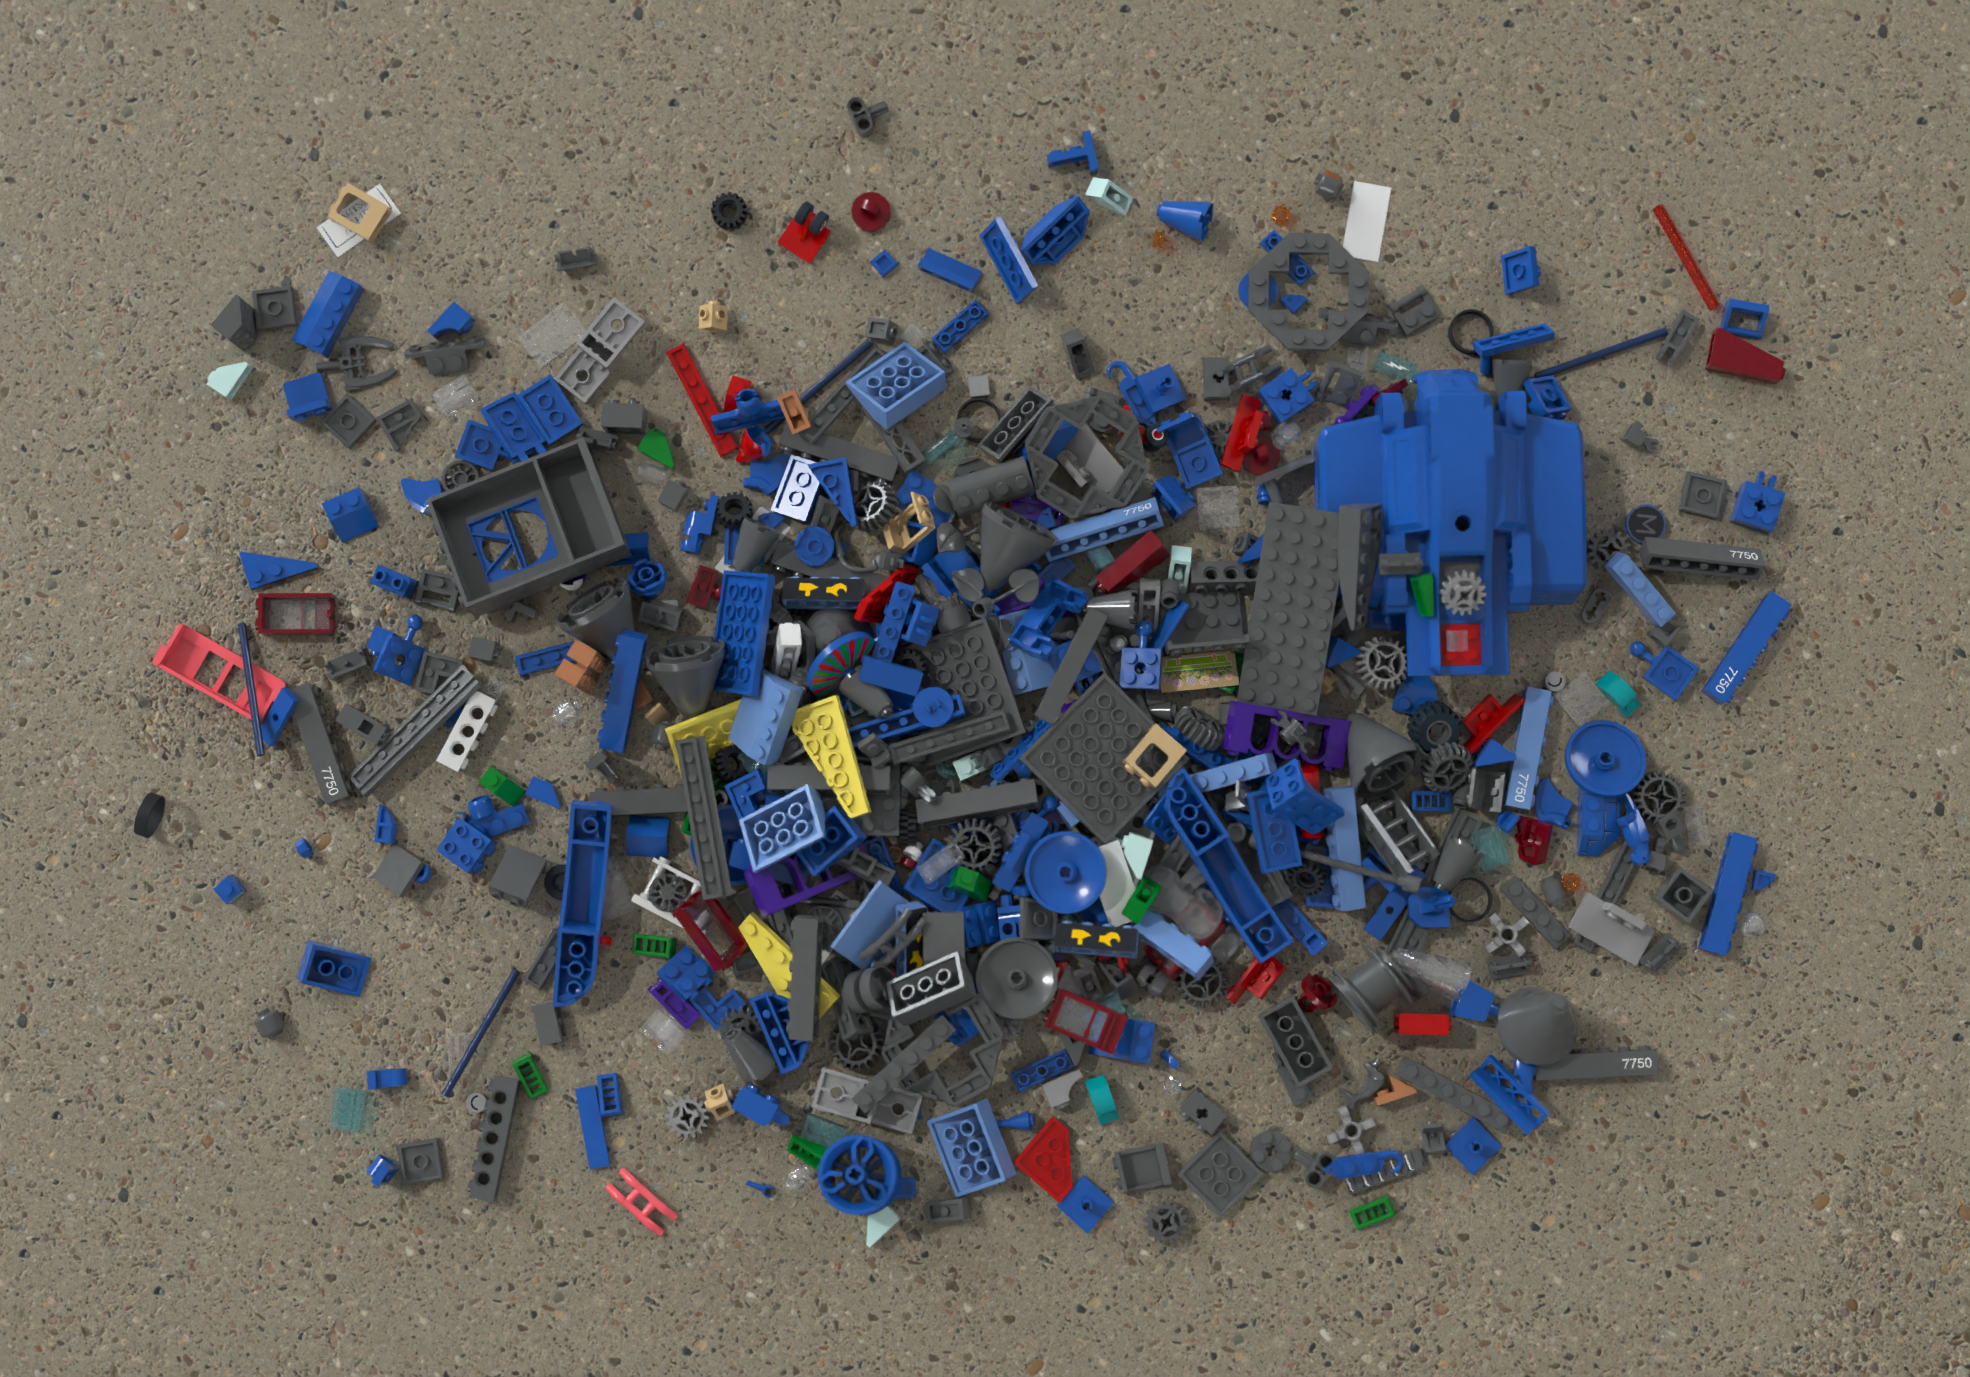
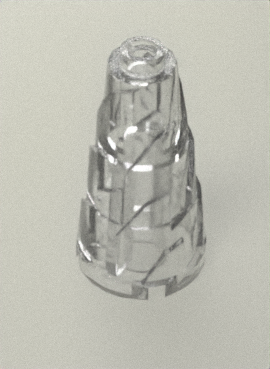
[1390,948,1472,1001]

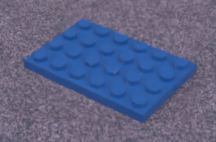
[714,570,775,697]

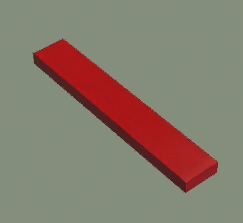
[666,343,738,458]

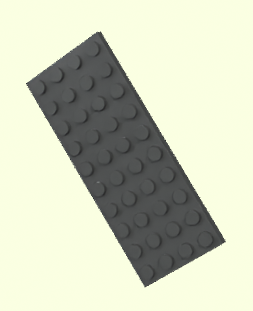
[1237,502,1340,716]

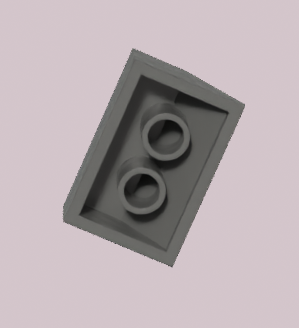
[211,294,257,352]

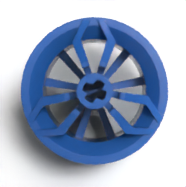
[818,1135,902,1215]

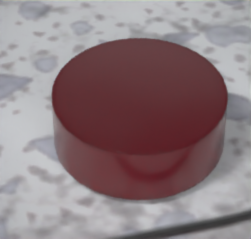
[1262,411,1272,431]
[900,857,918,871]

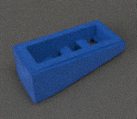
[1410,791,1451,812]
[597,1073,624,1118]

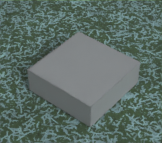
[968,375,990,398]

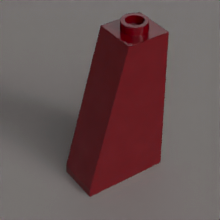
[1705,327,1785,384]
[1096,530,1170,594]

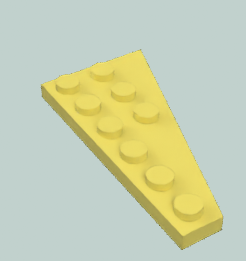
[791,695,871,819]
[665,699,741,779]
[738,912,841,1020]

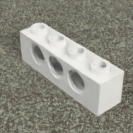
[770,623,802,681]
[436,691,498,772]

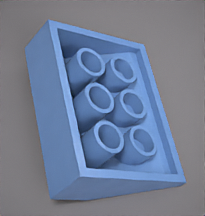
[846,342,946,429]
[999,609,1055,697]
[728,669,803,765]
[739,784,825,873]
[830,880,909,969]
[927,1098,1017,1197]

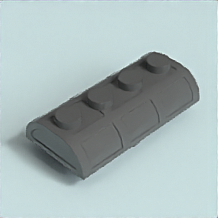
[947,456,1036,518]

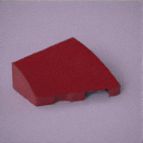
[1515,815,1553,865]

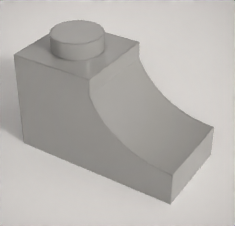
[1042,1069,1082,1110]

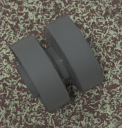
[843,966,895,1014]

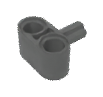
[847,97,889,137]
[898,766,937,804]
[1292,1148,1335,1188]

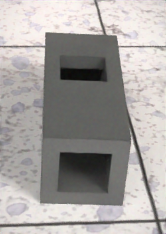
[335,703,391,746]

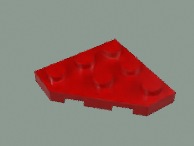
[854,566,919,622]
[1013,1116,1073,1203]

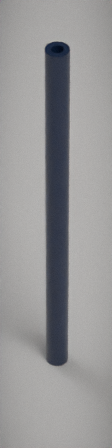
[1534,327,1668,378]
[764,339,873,435]
[238,623,265,757]
[441,969,520,1097]

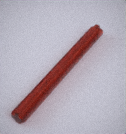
[1653,204,1720,310]

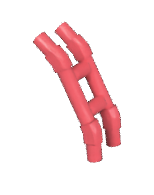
[605,1168,678,1237]

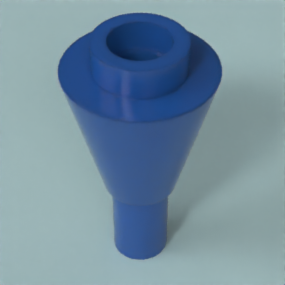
[997,1110,1035,1131]

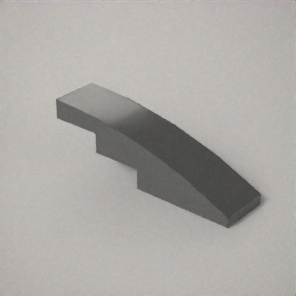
[836,847,896,887]

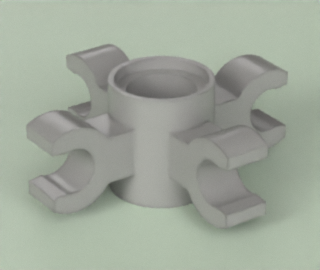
[1485,913,1529,958]
[1326,1106,1376,1154]

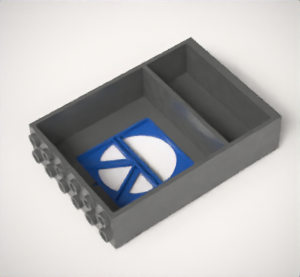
[426,437,632,617]

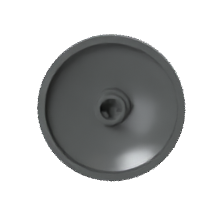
[976,937,1058,1020]

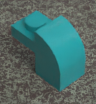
[1595,670,1640,718]
[1085,1074,1120,1125]

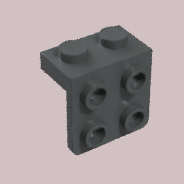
[1466,767,1508,813]

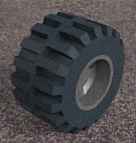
[1407,700,1463,753]

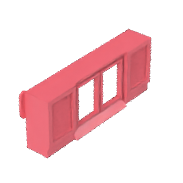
[153,623,288,725]

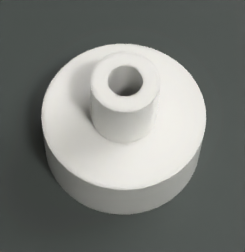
[903,842,923,862]

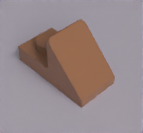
[777,389,811,435]
[1373,1075,1417,1106]

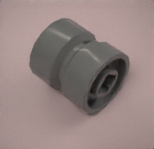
[1134,960,1170,997]

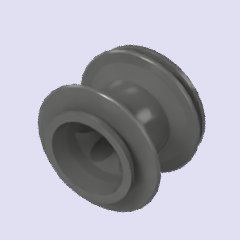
[1326,944,1414,1035]

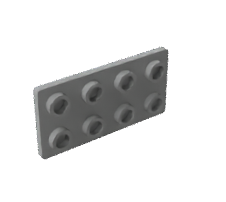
[1056,423,1124,493]
[1568,893,1654,966]

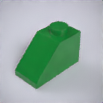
[637,428,676,471]
[479,766,526,806]
[948,866,992,903]
[1121,876,1162,924]

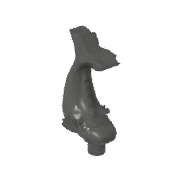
[1339,1057,1384,1112]

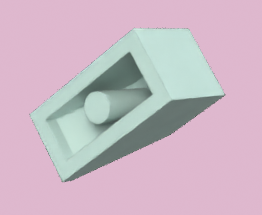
[1085,177,1133,216]
[207,362,253,400]
[1167,545,1192,594]
[952,751,996,782]
[1121,832,1153,880]
[867,1205,900,1248]

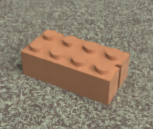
[555,640,608,693]

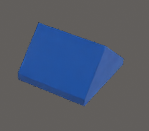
[1473,739,1517,768]
[626,815,671,858]

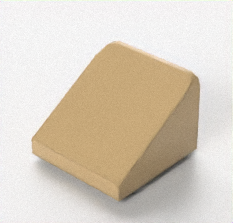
[645,703,670,727]

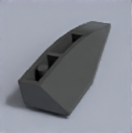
[1337,503,1383,630]

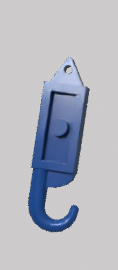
[1107,361,1157,427]
[1324,1150,1404,1179]

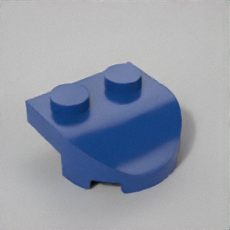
[1391,675,1437,715]

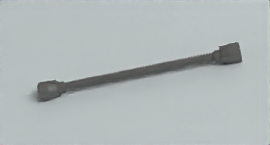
[1248,832,1422,894]

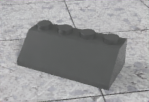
[977,386,1054,464]
[886,951,976,1027]
[1258,996,1333,1088]

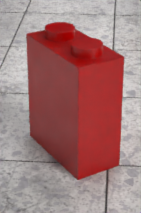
[1393,1012,1452,1035]

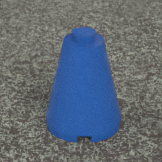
[1156,201,1214,241]

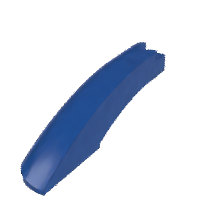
[1165,767,1294,964]
[552,800,612,1007]

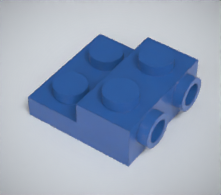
[1523,375,1572,420]
[955,901,1001,948]
[656,945,715,1002]

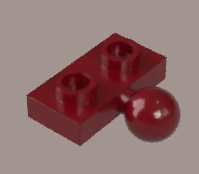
[1368,378,1408,407]
[686,565,722,609]

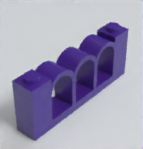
[1222,700,1351,771]
[744,842,869,917]

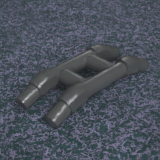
[1216,344,1280,395]
[859,908,927,967]

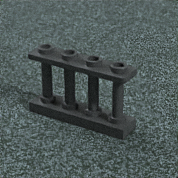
[1356,789,1440,877]

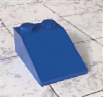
[1151,475,1196,523]
[796,806,867,877]
[296,940,371,997]
[1088,1014,1155,1063]

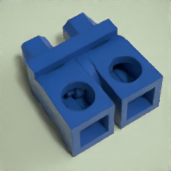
[370,565,419,600]
[997,894,1033,940]

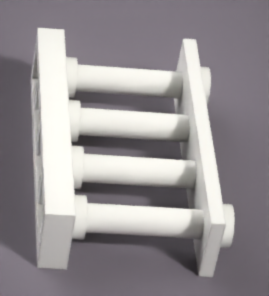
[631,856,726,936]

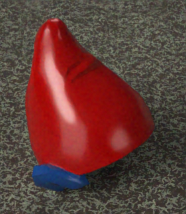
[736,425,773,463]

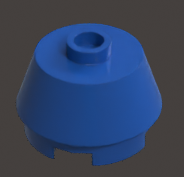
[628,559,667,599]

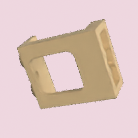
[327,183,392,244]
[883,491,935,556]
[1122,724,1187,788]

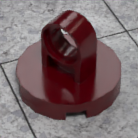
[851,192,891,232]
[1242,436,1280,476]
[1298,973,1337,1013]

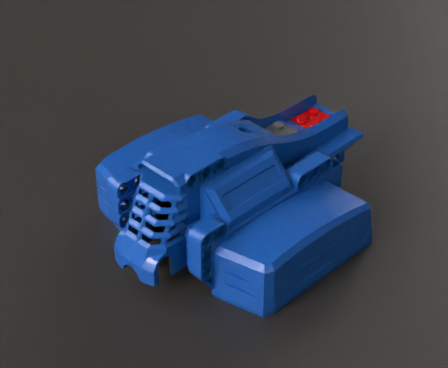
[1313,369,1587,676]

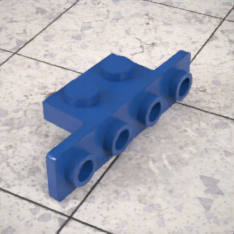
[872,581,916,662]
[989,719,1052,782]
[992,812,1049,892]

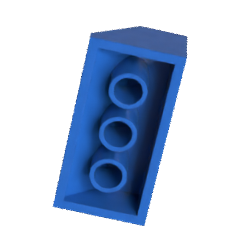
[292,271,364,358]

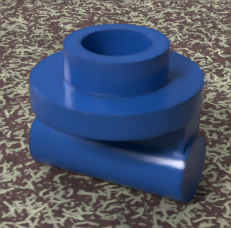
[1496,811,1521,834]

